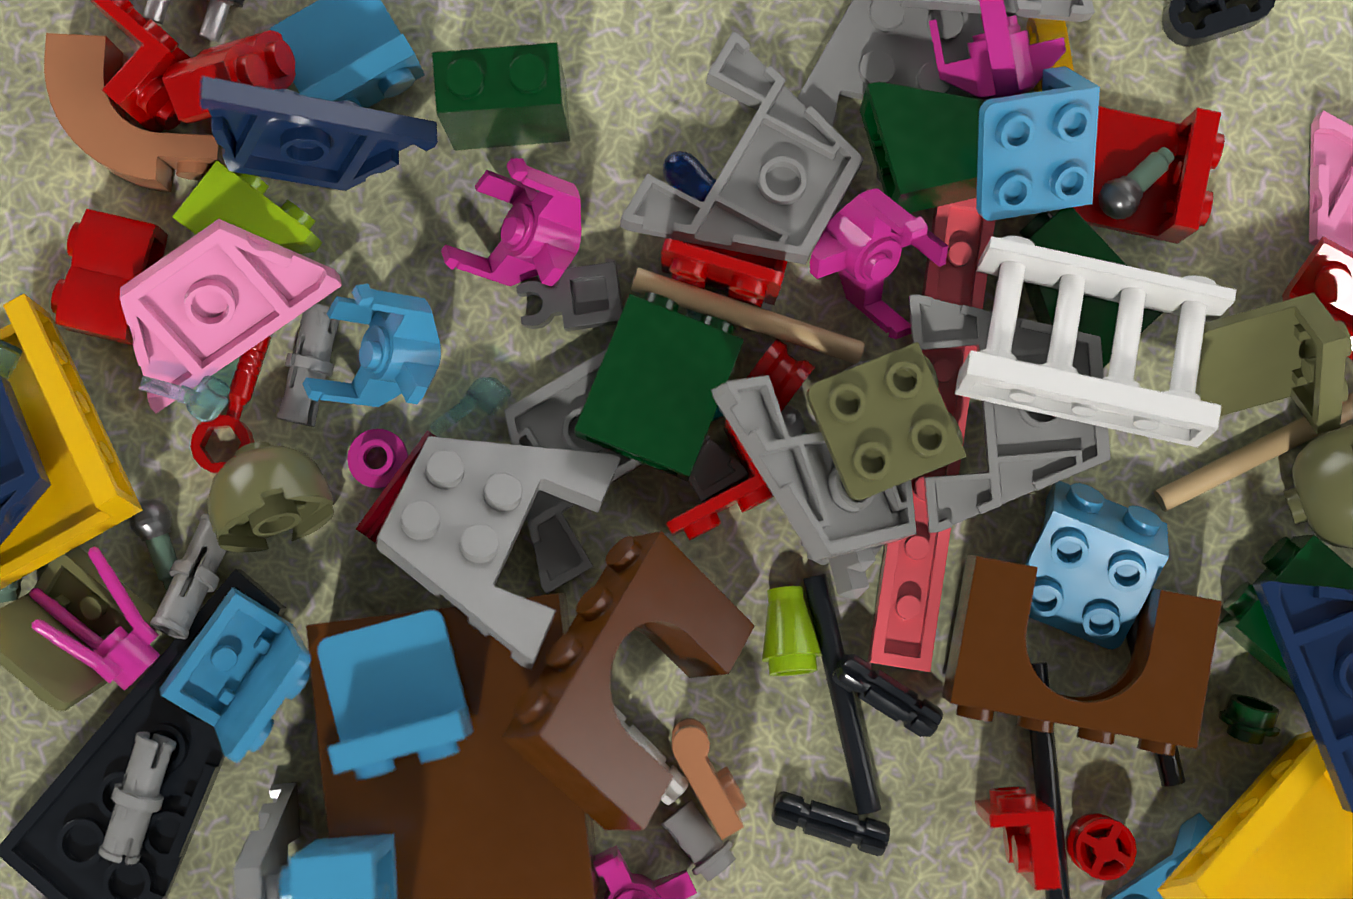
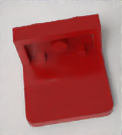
[90,0,190,133]
[1073,106,1225,244]
[661,239,788,308]
[666,420,774,541]

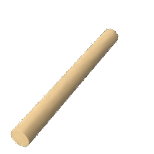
[630,267,865,364]
[1154,392,1353,512]

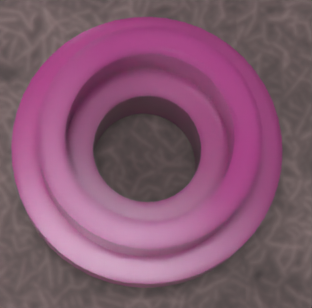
[347,428,408,489]

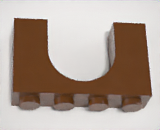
[502,531,755,830]
[942,555,1222,756]

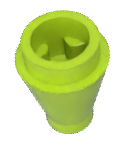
[762,586,822,676]

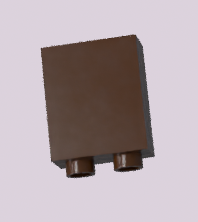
[306,593,600,899]

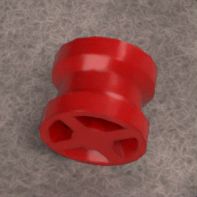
[746,339,815,412]
[1065,813,1137,881]

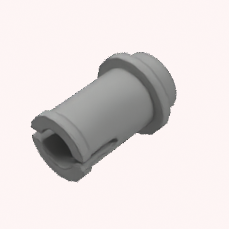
[661,799,736,882]

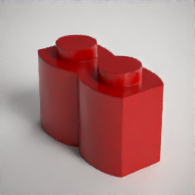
[162,30,296,123]
[51,209,168,346]

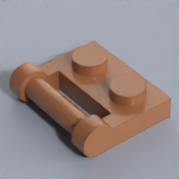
[672,718,747,840]

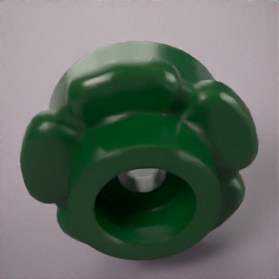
[1219,694,1280,745]

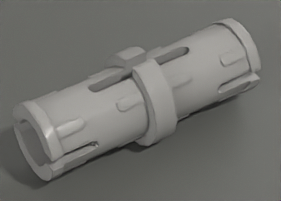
[277,304,340,427]
[150,514,227,639]
[99,732,176,864]

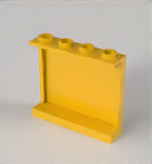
[0,294,143,590]
[1157,731,1353,899]

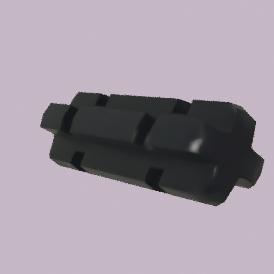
[832,654,943,737]
[771,791,890,856]

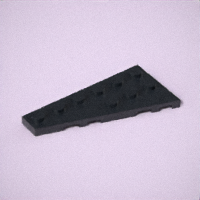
[0,569,286,899]

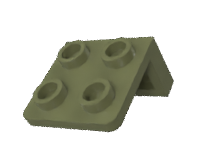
[1195,293,1352,435]
[806,342,967,501]
[0,546,157,711]

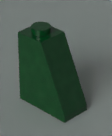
[859,81,986,213]
[1019,207,1163,368]

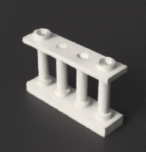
[955,236,1236,448]

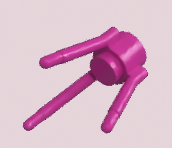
[29,547,160,691]

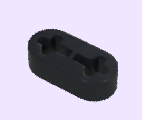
[1161,0,1275,47]

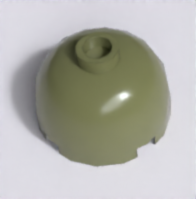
[1283,425,1353,549]
[207,441,334,553]

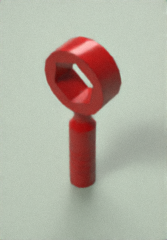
[190,336,271,474]

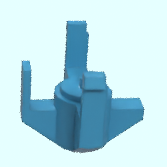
[303,284,441,407]

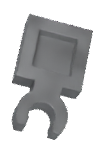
[516,261,623,331]

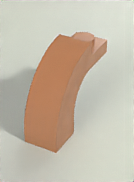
[44,33,227,193]

